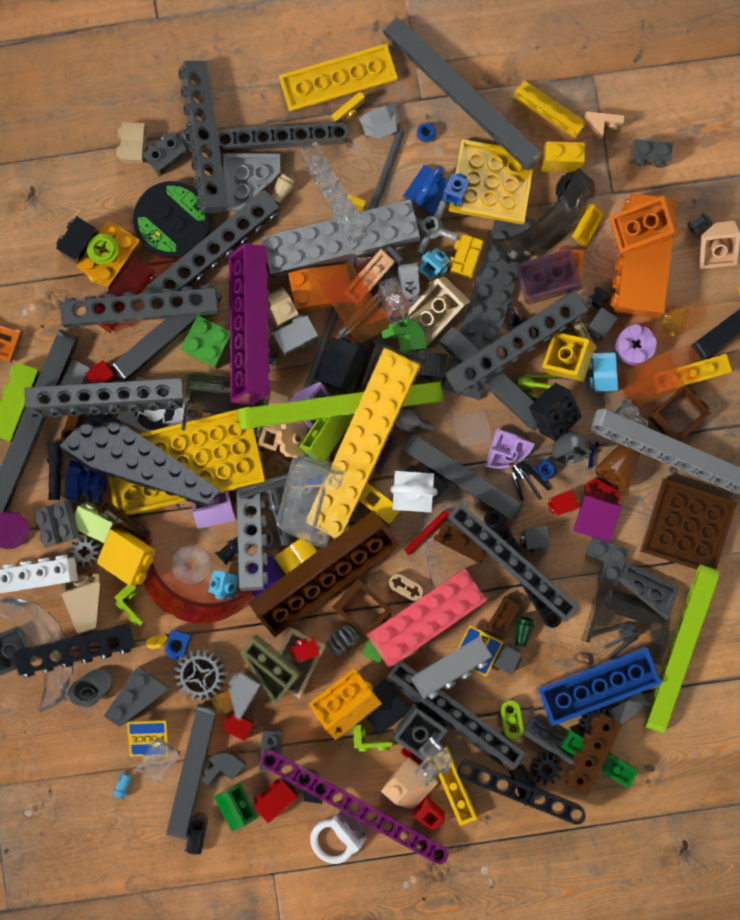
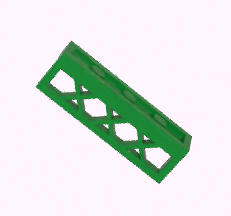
[561,728,638,789]

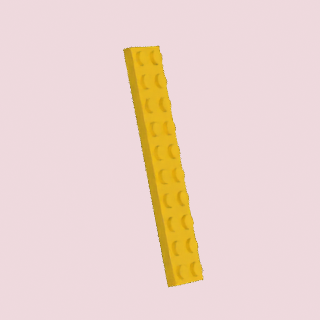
[306,348,421,538]

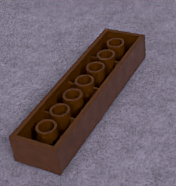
[248,510,399,638]

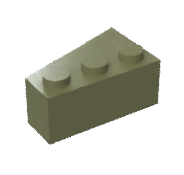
[241,634,302,706]

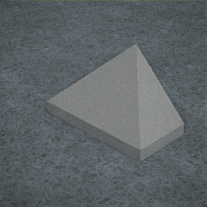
[608,692,650,724]

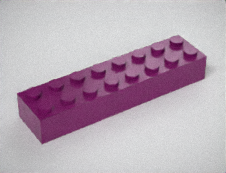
[229,243,271,405]

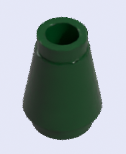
[515,617,535,646]

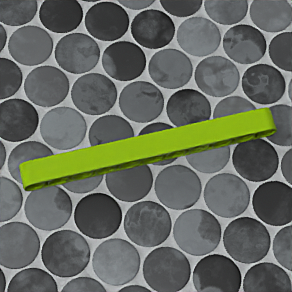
[237,382,444,430]

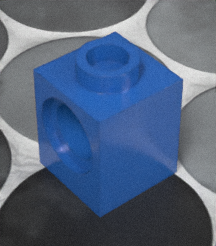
[164,629,191,660]

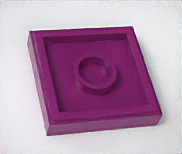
[573,494,622,542]

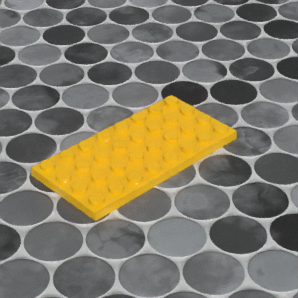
[108,407,266,516]

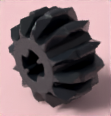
[529,751,563,785]

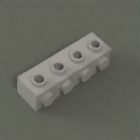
[411,637,492,699]

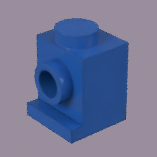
[442,173,470,206]

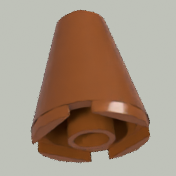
[595,444,641,491]

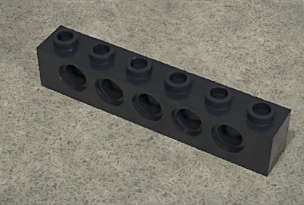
[13,623,135,678]

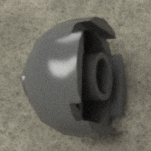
[552,430,592,465]

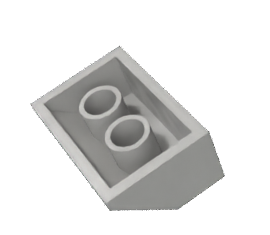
[229,669,261,720]

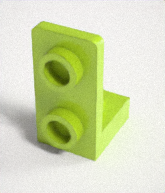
[114,585,145,626]
[353,723,393,752]

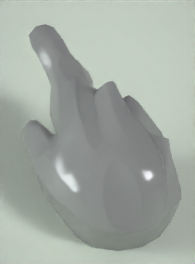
[394,408,434,433]

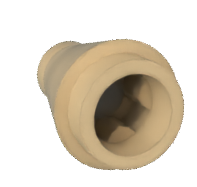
[271,174,295,204]

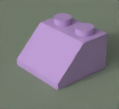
[192,491,236,529]

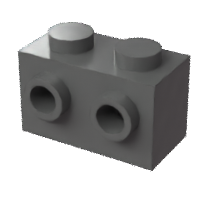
[143,131,189,176]
[630,139,673,168]

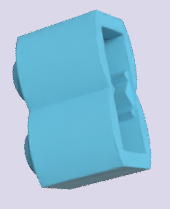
[588,352,618,393]

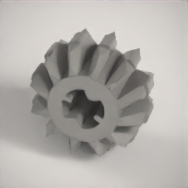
[69,536,101,568]

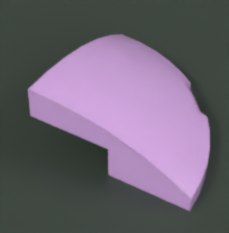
[485,428,535,468]

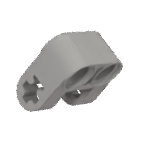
[398,263,420,307]

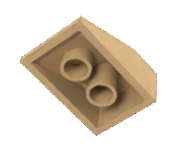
[401,275,471,346]

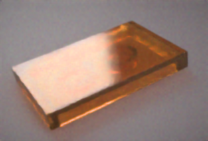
[617,351,685,410]

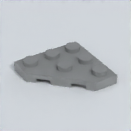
[223,153,281,211]

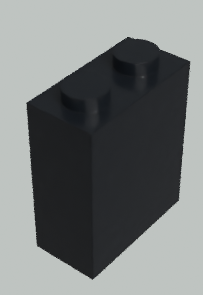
[314,337,370,394]

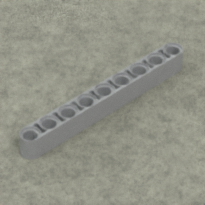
[591,409,740,494]

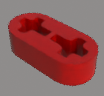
[584,479,620,504]

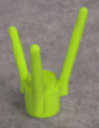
[518,374,563,400]

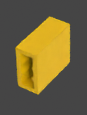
[541,142,585,173]
[96,528,156,586]

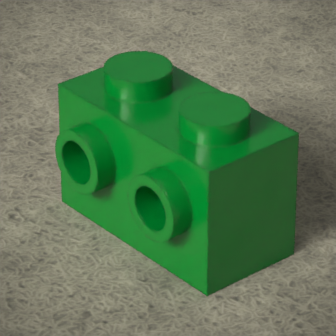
[214,783,258,831]

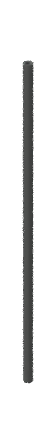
[303,130,404,389]

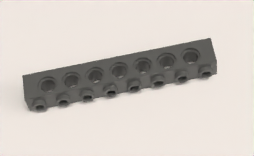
[178,61,228,213]
[147,189,280,306]
[60,285,219,328]
[444,290,587,394]
[25,378,183,419]
[447,503,579,622]
[385,660,525,771]

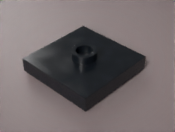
[366,679,409,734]

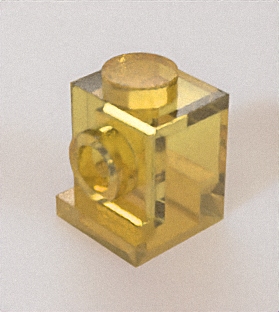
[263,452,291,479]
[211,689,234,715]

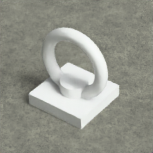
[391,471,438,513]
[310,810,370,864]

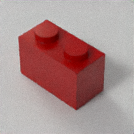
[253,778,298,824]

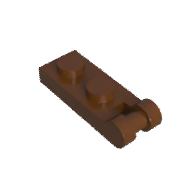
[433,523,487,564]

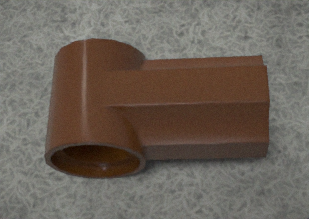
[61,414,87,441]

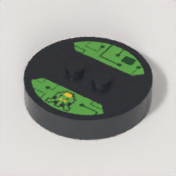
[133,181,211,259]

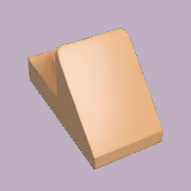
[584,111,624,140]

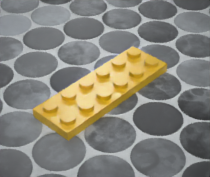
[278,43,398,113]

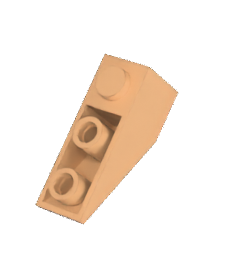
[256,391,289,451]

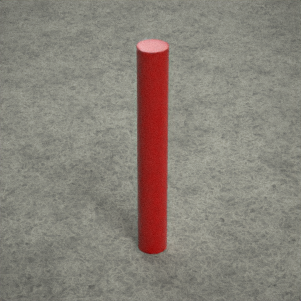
[404,510,449,555]

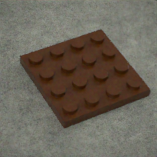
[640,478,737,570]

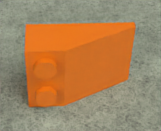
[609,195,681,253]
[288,264,353,314]

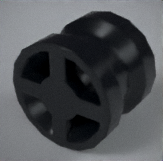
[587,286,611,309]

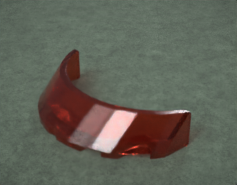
[143,538,251,623]

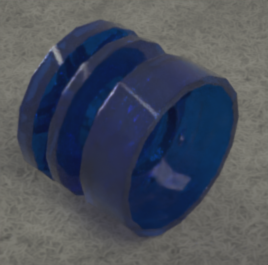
[65,460,107,504]

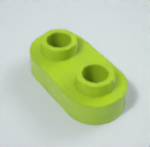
[500,700,523,739]

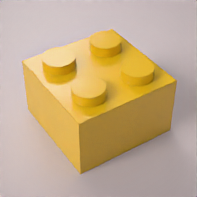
[542,332,595,382]

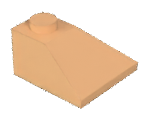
[699,221,740,269]
[381,756,439,810]

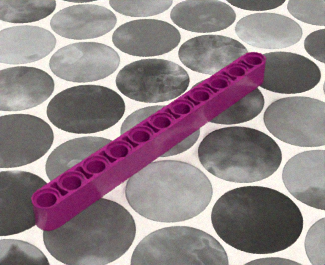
[260,749,448,864]

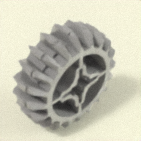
[174,649,227,701]

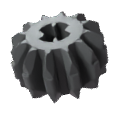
[326,625,360,657]

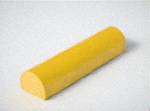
[430,745,478,826]

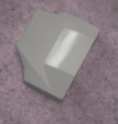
[359,104,401,139]

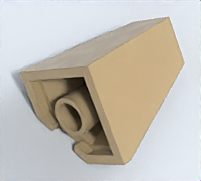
[267,287,299,338]
[61,572,100,634]

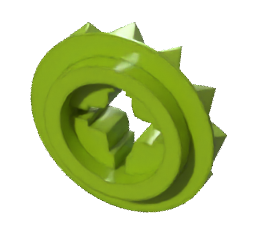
[87,234,118,265]

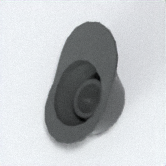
[68,669,112,708]

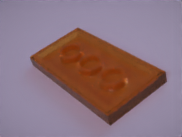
[318,260,390,344]

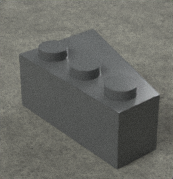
[104,666,171,727]

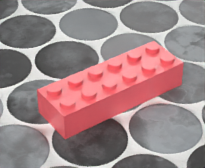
[367,568,487,667]

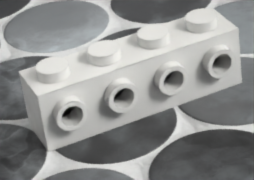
[0,555,78,593]

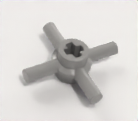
[415,201,459,255]

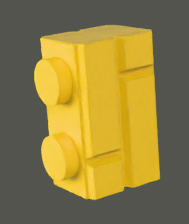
[448,234,484,280]

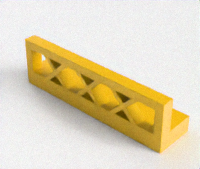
[513,80,587,139]

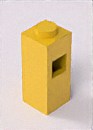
[359,483,401,525]

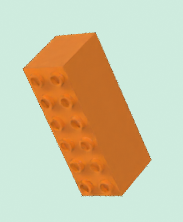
[610,193,678,319]

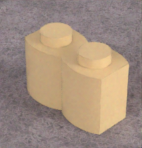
[116,122,147,164]

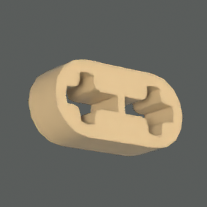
[389,574,423,601]

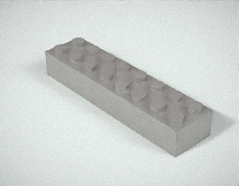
[262,199,421,279]

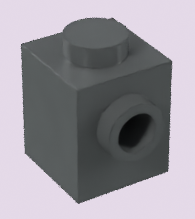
[520,527,550,553]
[493,643,523,675]

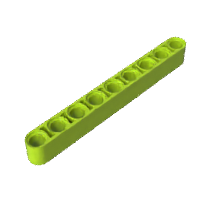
[644,564,720,733]

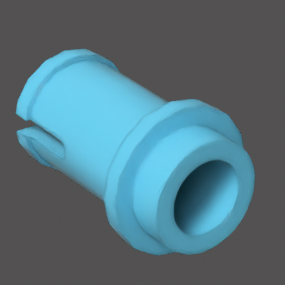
[113,773,132,799]

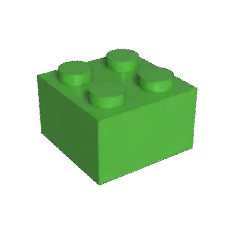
[180,316,230,369]

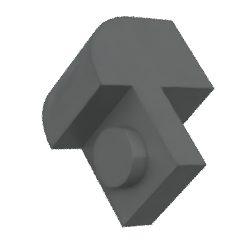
[202,751,246,785]

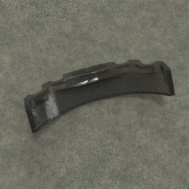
[490,168,595,265]

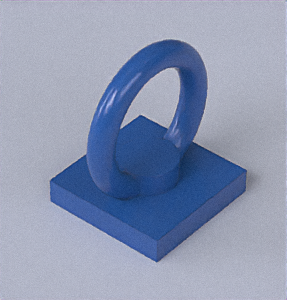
[403,164,449,216]

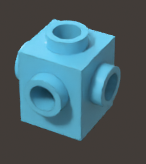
[418,248,450,282]
[208,570,239,600]

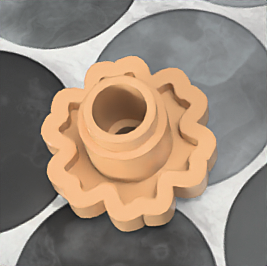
[276,421,308,458]

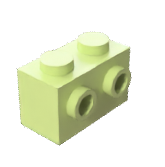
[74,502,116,543]

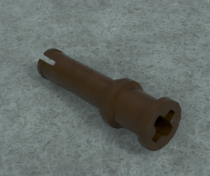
[98,499,151,541]

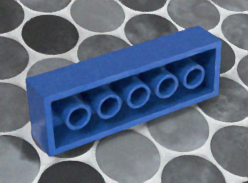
[536,646,661,726]

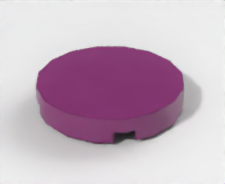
[0,511,29,549]

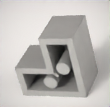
[273,315,319,356]

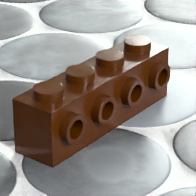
[564,712,623,796]

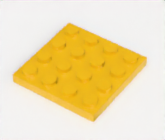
[449,139,533,225]

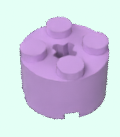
[615,324,657,365]

